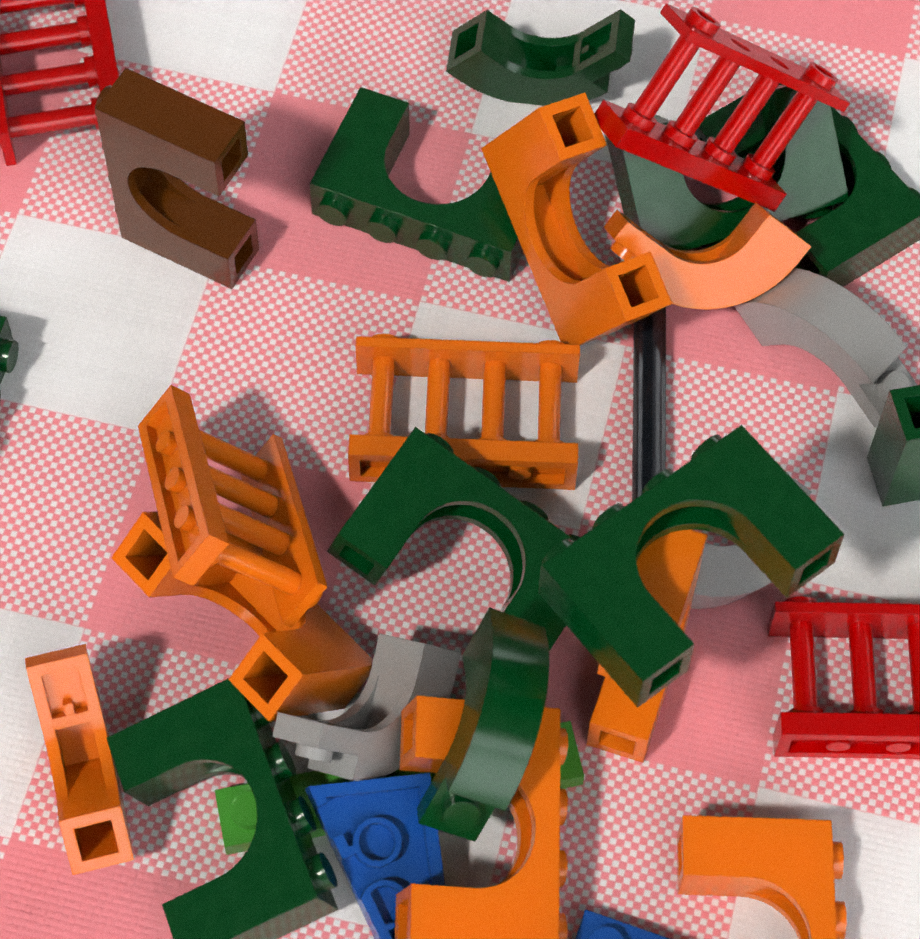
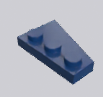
[305,773,445,939]

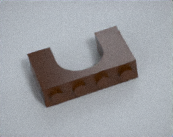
[95,68,259,289]

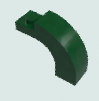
[446,9,635,106]
[417,607,549,842]

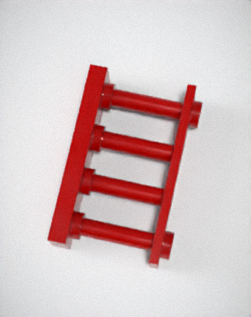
[0,0,119,166]
[594,3,850,212]
[767,596,920,759]

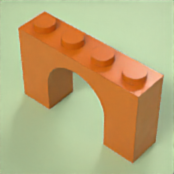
[481,92,672,346]
[111,511,373,721]
[586,529,707,763]
[395,695,568,939]
[677,815,847,939]

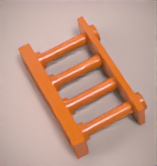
[348,334,580,490]
[138,385,328,628]

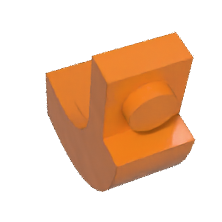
[604,203,811,310]
[25,644,134,875]

